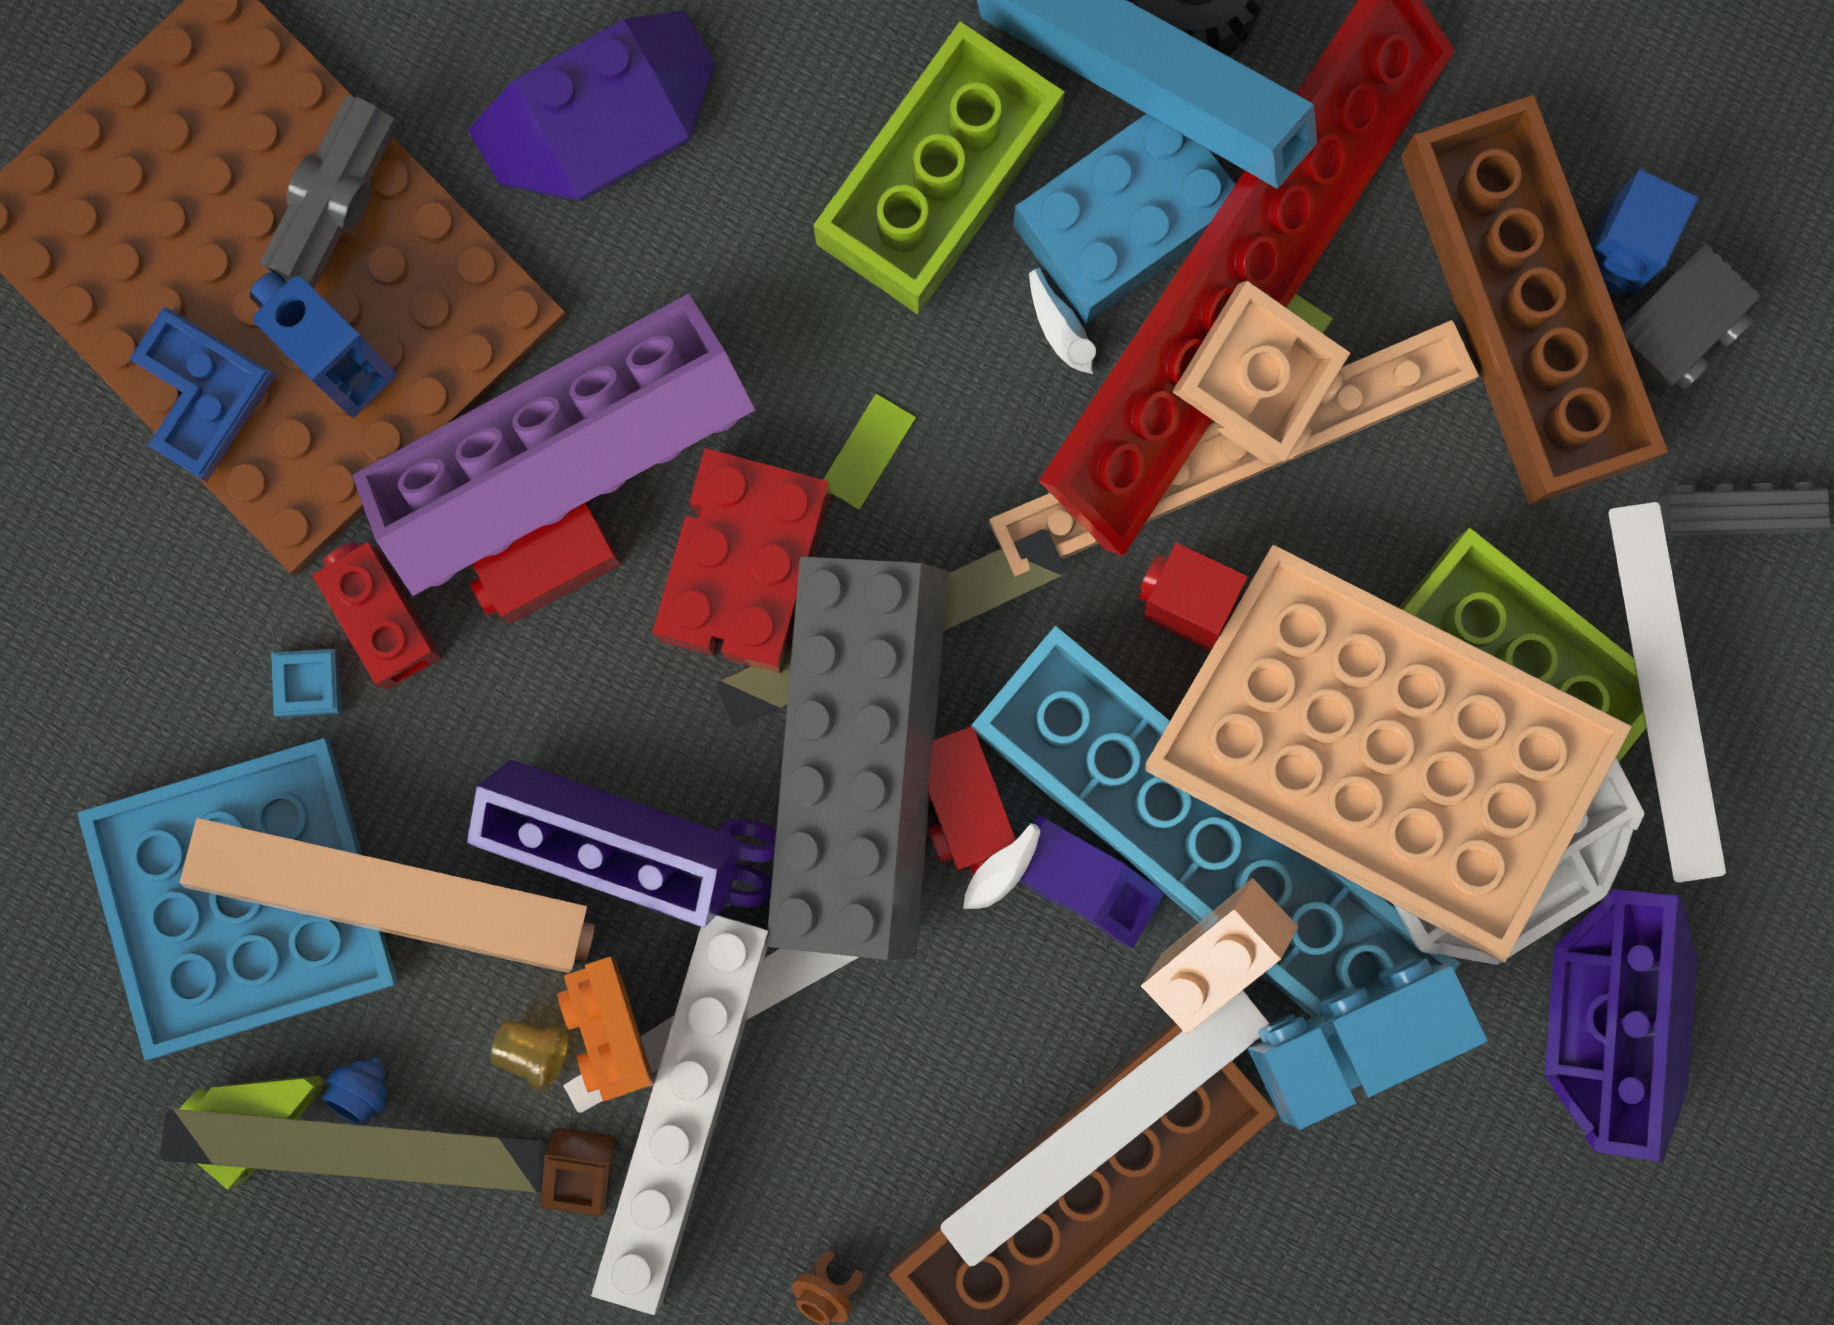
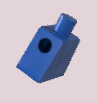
[249,271,398,419]

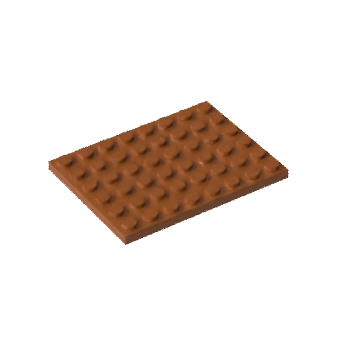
[0,0,568,577]

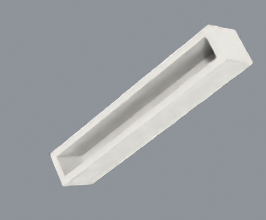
[591,915,768,1315]

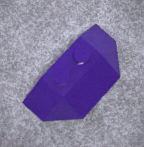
[468,10,716,202]
[1545,889,1697,1162]

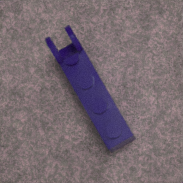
[467,759,776,928]

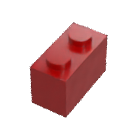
[1139,543,1248,652]

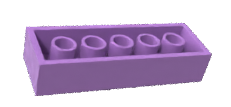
[352,293,755,596]

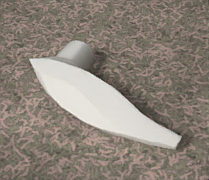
[1029,268,1096,374]
[963,823,1041,909]

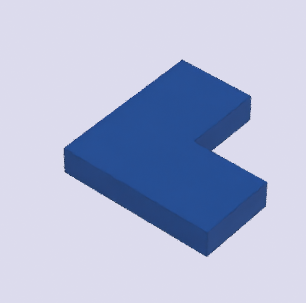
[130,306,276,482]

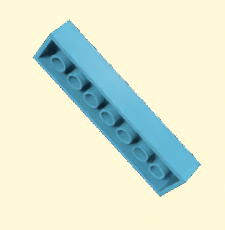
[971,626,1461,1017]

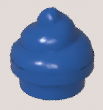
[321,1057,387,1126]

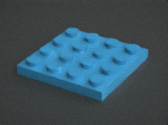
[77,738,399,1061]

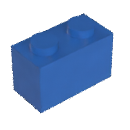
[1589,169,1699,297]

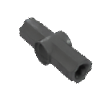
[259,95,399,289]

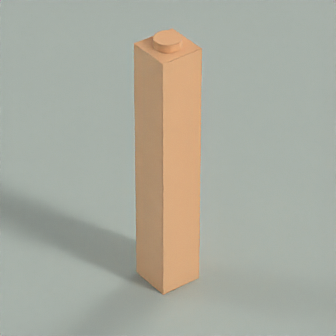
[179,818,595,973]

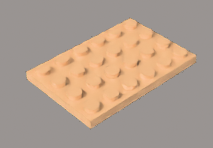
[1146,545,1632,963]

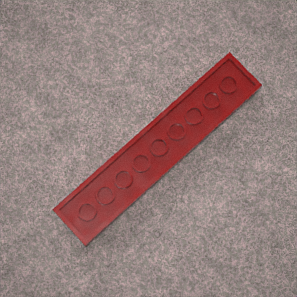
[1038,0,1455,556]

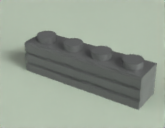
[1658,482,1830,537]

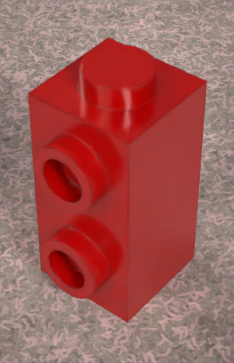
[470,502,621,624]
[312,542,442,690]
[928,727,1016,876]

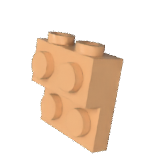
[1172,281,1350,464]

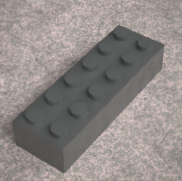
[766,557,949,960]

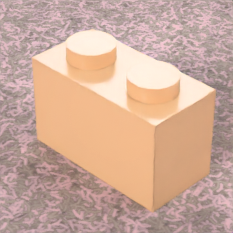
[1141,878,1299,1034]

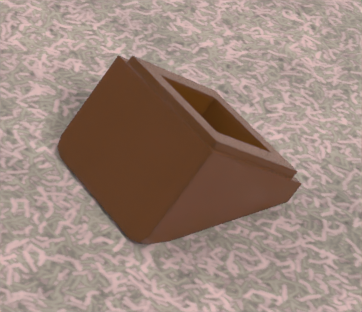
[540,1128,616,1217]

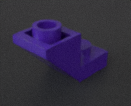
[1019,816,1164,949]

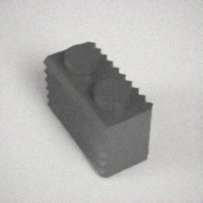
[1621,244,1760,395]

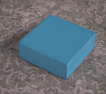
[271,649,342,718]

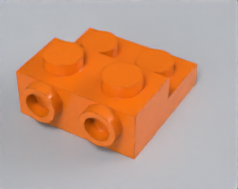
[557,956,655,1102]

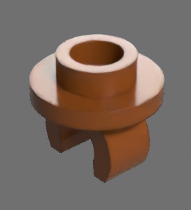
[791,1250,863,1325]

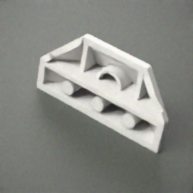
[1394,758,1645,965]

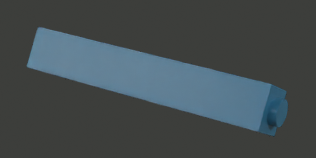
[977,0,1317,189]

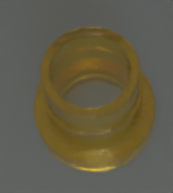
[490,1019,568,1092]

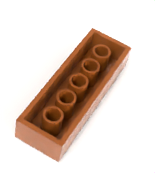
[1401,95,1668,506]
[889,1020,1278,1325]

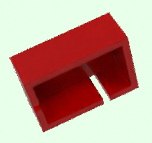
[652,448,831,674]

